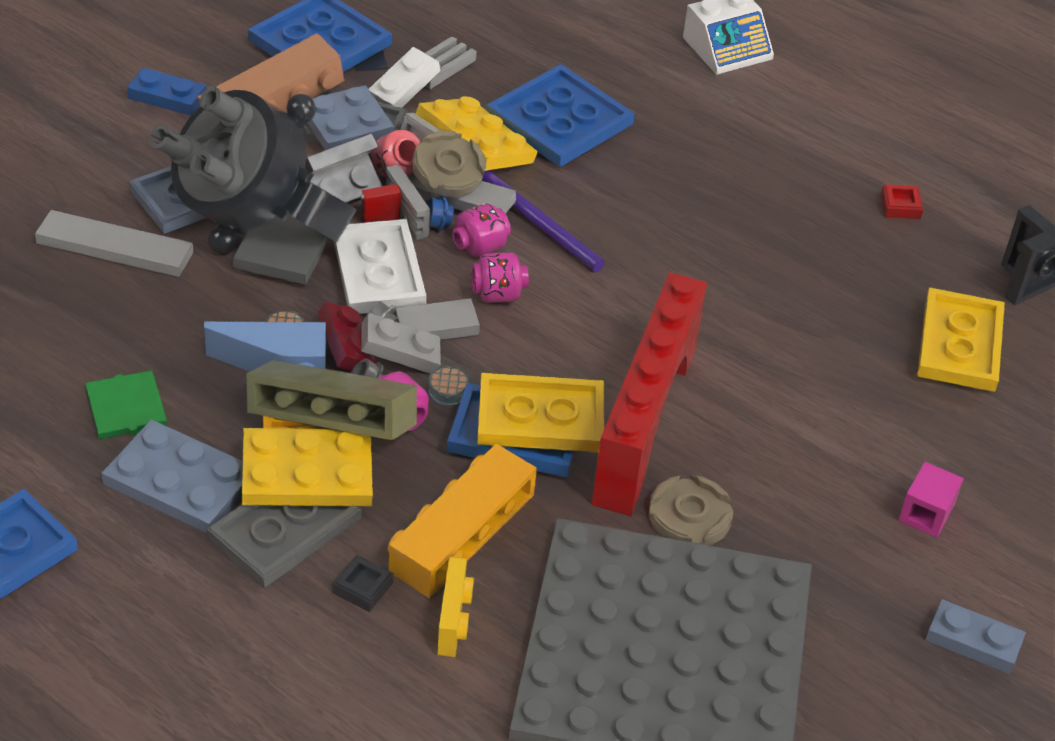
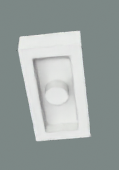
[369,47,441,108]

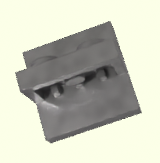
[305,133,382,203]

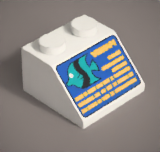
[683,0,774,75]

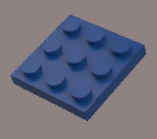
[248,0,392,72]
[487,64,635,167]

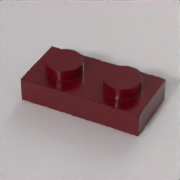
[318,301,377,371]

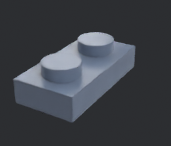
[925,599,1026,674]

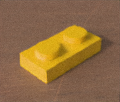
[437,557,474,657]

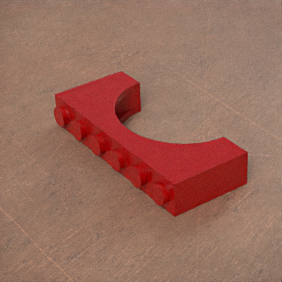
[592,272,708,517]

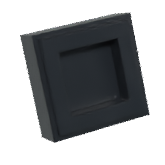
[332,555,394,612]

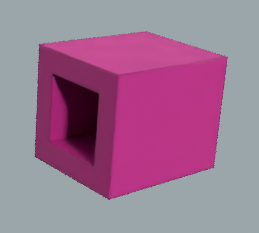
[898,462,964,538]

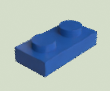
[127,68,207,116]

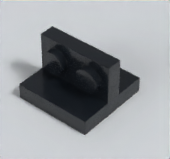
[1001,205,1055,306]

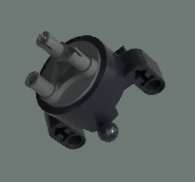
[149,86,357,254]

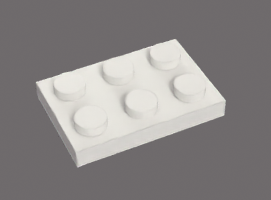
[333,219,426,314]

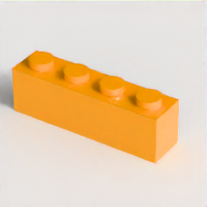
[388,444,537,599]

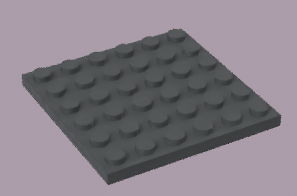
[509,518,812,741]

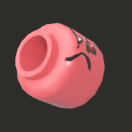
[371,130,421,178]

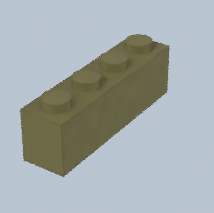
[246,360,417,440]

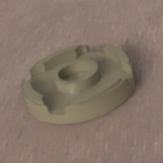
[412,131,486,197]
[649,475,733,546]

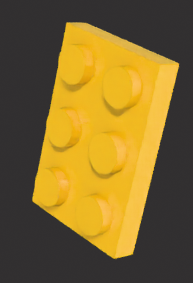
[416,96,538,171]
[917,287,1005,392]
[477,373,604,452]
[242,428,373,506]

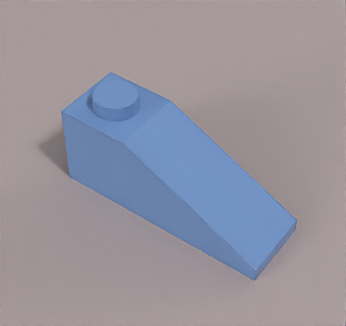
[204,322,326,371]

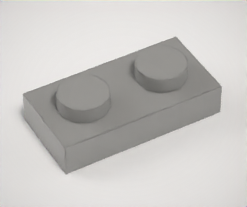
[361,313,441,374]

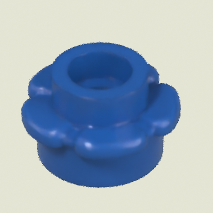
[427,196,454,233]

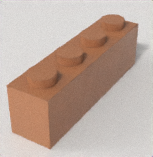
[197,33,344,113]

